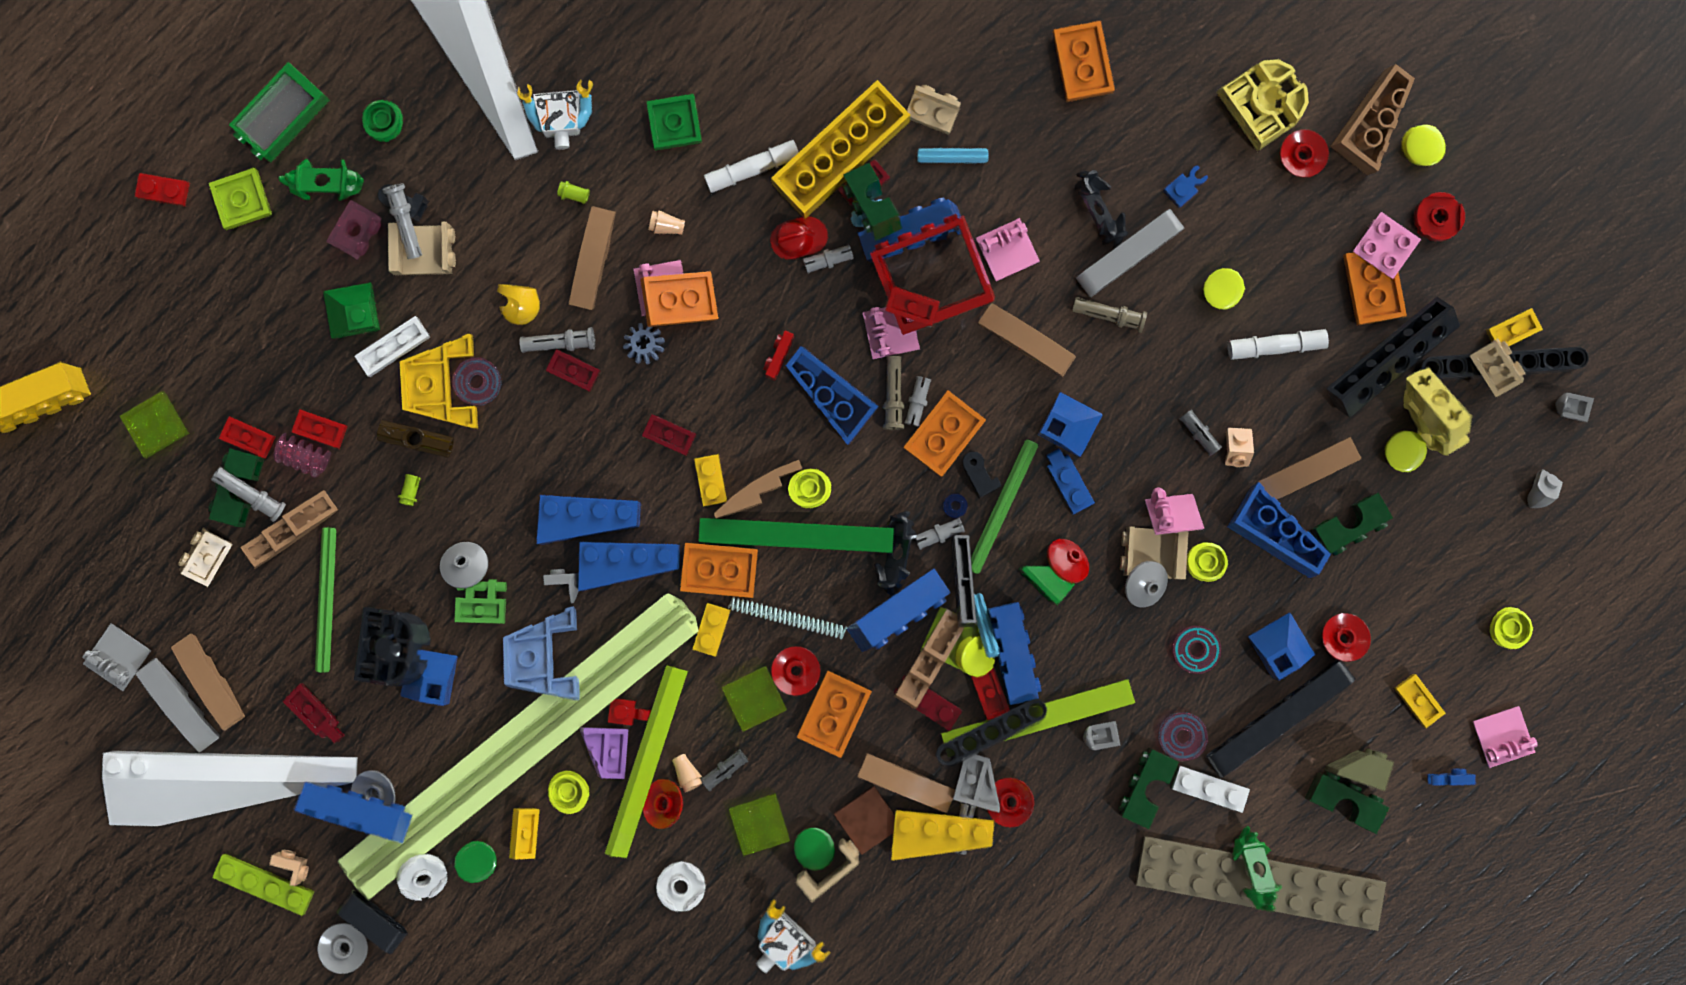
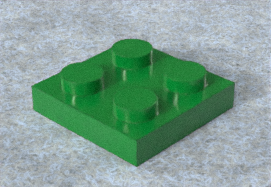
[646,94,702,151]

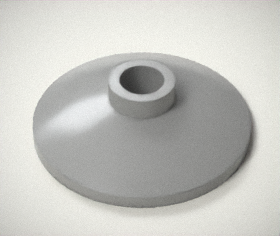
[440,542,488,588]
[1125,561,1168,607]
[351,770,395,807]
[318,923,368,974]

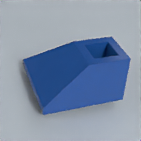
[1037,392,1103,457]
[1248,612,1315,680]
[401,650,458,706]

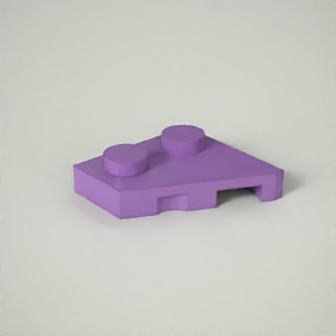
[580,727,628,779]

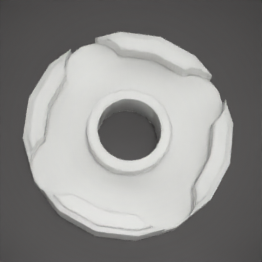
[397,854,447,900]
[657,861,706,911]

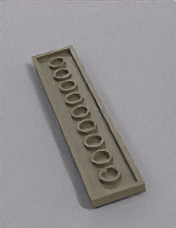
[1135,836,1386,931]

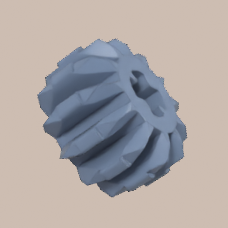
[623,323,665,364]

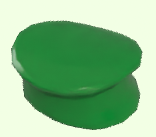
[362,100,403,142]
[794,828,835,870]
[455,841,497,883]

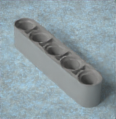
[1076,209,1184,297]

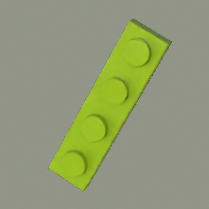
[212,854,315,916]

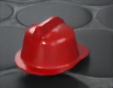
[771,217,828,259]

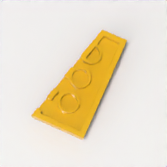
[891,810,994,860]

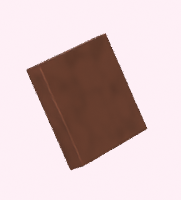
[834,786,895,855]

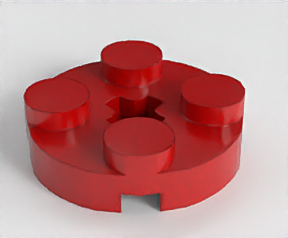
[1414,192,1465,242]

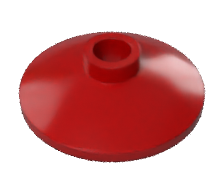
[1280,130,1329,178]
[1047,539,1089,583]
[1322,613,1371,662]
[771,647,820,696]
[987,778,1034,827]
[643,779,683,829]

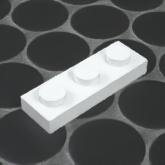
[355,316,430,377]
[1171,765,1250,813]

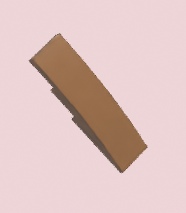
[569,206,616,310]
[978,303,1076,377]
[1258,437,1362,500]
[714,460,802,519]
[240,490,338,569]
[894,609,965,709]
[171,633,245,731]
[858,753,956,813]

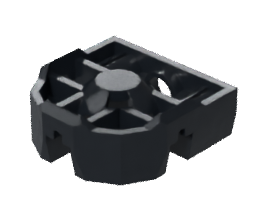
[354,607,431,686]

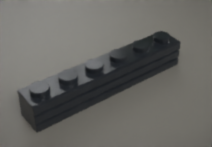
[951,535,977,627]

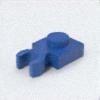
[1163,166,1208,208]
[1427,768,1476,785]

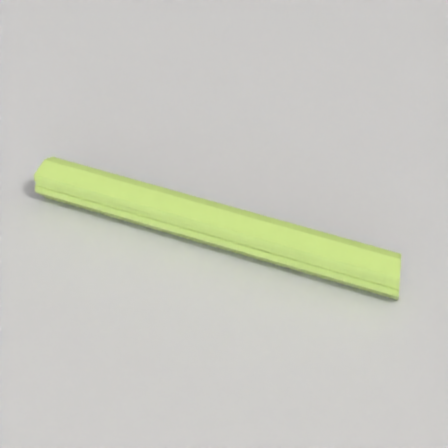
[338,593,699,900]

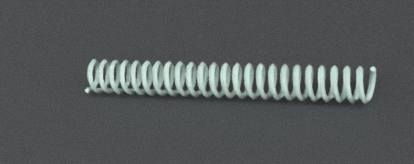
[728,596,848,639]

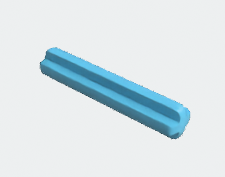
[917,148,988,163]
[974,593,999,658]

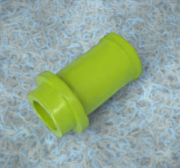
[557,181,590,204]
[398,474,421,506]

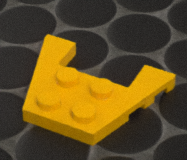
[400,334,478,429]

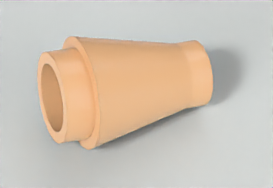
[648,210,685,235]
[672,754,702,792]

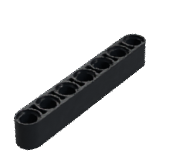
[1415,347,1589,380]
[1206,660,1356,778]

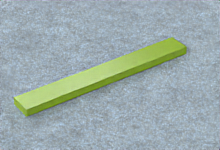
[605,665,688,858]
[941,679,1135,757]

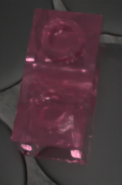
[326,200,381,260]

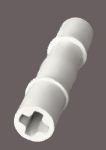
[704,140,799,193]
[1228,329,1329,360]

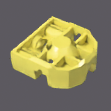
[1217,59,1309,151]
[1404,368,1471,455]

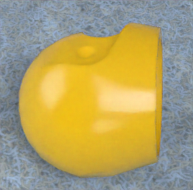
[497,284,540,325]

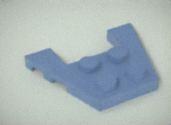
[503,606,580,700]

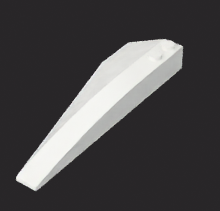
[412,0,538,160]
[102,751,358,826]

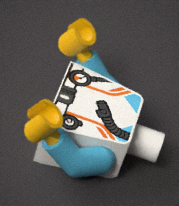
[517,80,593,149]
[756,900,830,973]

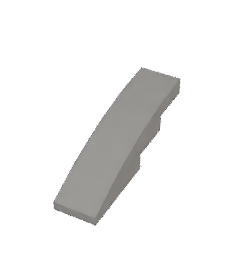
[136,658,220,753]

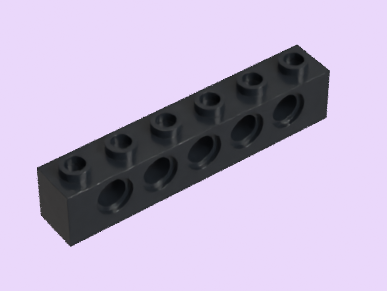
[1326,297,1460,418]

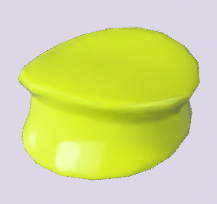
[1402,125,1445,166]
[1203,268,1245,309]
[1385,431,1427,472]
[788,469,831,508]
[1187,542,1228,582]
[1490,607,1533,649]
[955,635,995,677]
[548,770,589,814]

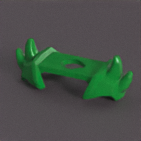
[278,159,364,201]
[1233,826,1282,912]

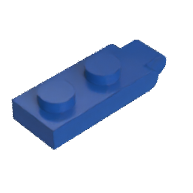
[1046,448,1095,515]

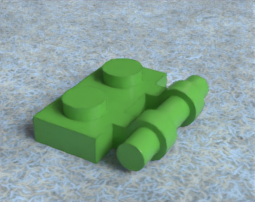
[455,579,507,623]

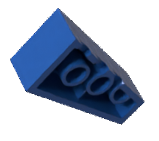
[858,198,961,263]
[786,346,879,445]
[1227,482,1331,578]
[537,495,641,545]
[578,542,680,591]
[847,569,951,652]
[987,602,1041,705]
[295,782,413,844]

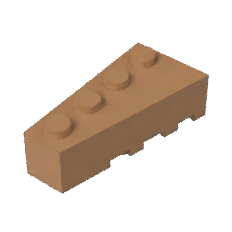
[1330,64,1415,175]

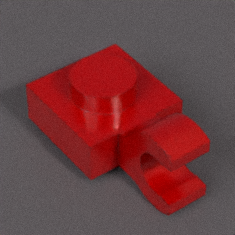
[608,698,652,726]

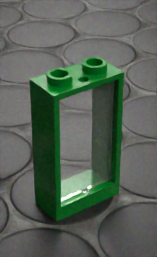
[229,62,330,162]

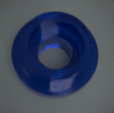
[943,494,968,518]

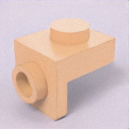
[1225,428,1254,467]
[270,850,309,886]

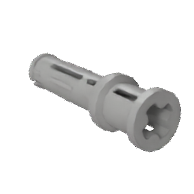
[382,183,423,259]
[520,327,595,353]
[211,467,286,522]

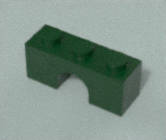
[842,163,902,241]
[208,448,265,528]
[1309,492,1393,556]
[1118,748,1179,829]
[1305,771,1389,834]

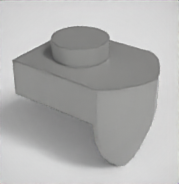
[1555,393,1594,423]
[1528,469,1563,508]
[544,569,579,603]
[1083,721,1121,750]

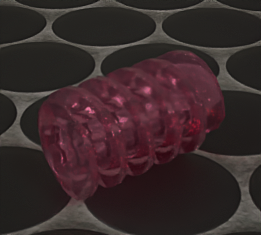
[274,433,331,478]

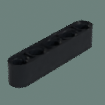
[936,699,1047,767]

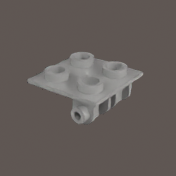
[82,623,151,691]

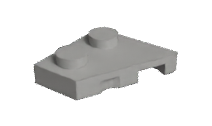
[953,755,1000,812]

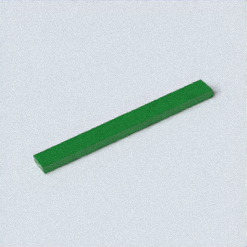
[699,518,894,553]

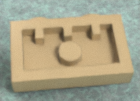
[907,85,961,135]
[1470,338,1525,397]
[178,527,232,587]

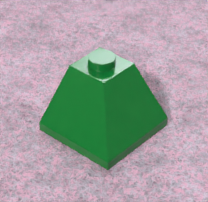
[323,282,380,339]
[1018,566,1075,605]

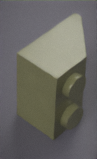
[1325,748,1394,791]

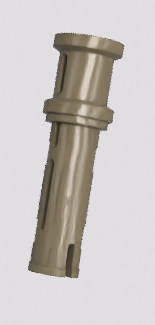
[1072,297,1147,333]
[882,356,904,430]

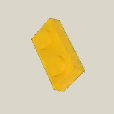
[1486,308,1543,346]
[695,454,727,507]
[693,603,731,657]
[1394,674,1446,728]
[509,808,539,859]

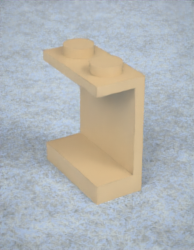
[388,222,456,275]
[1120,527,1188,580]
[796,838,859,901]

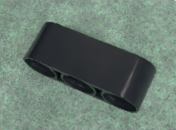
[337,890,408,954]

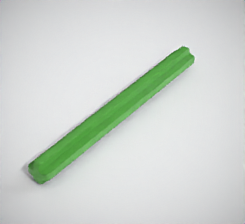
[971,440,1038,574]
[315,528,336,672]

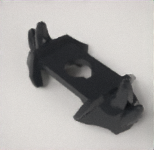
[1074,170,1128,249]
[874,511,917,595]

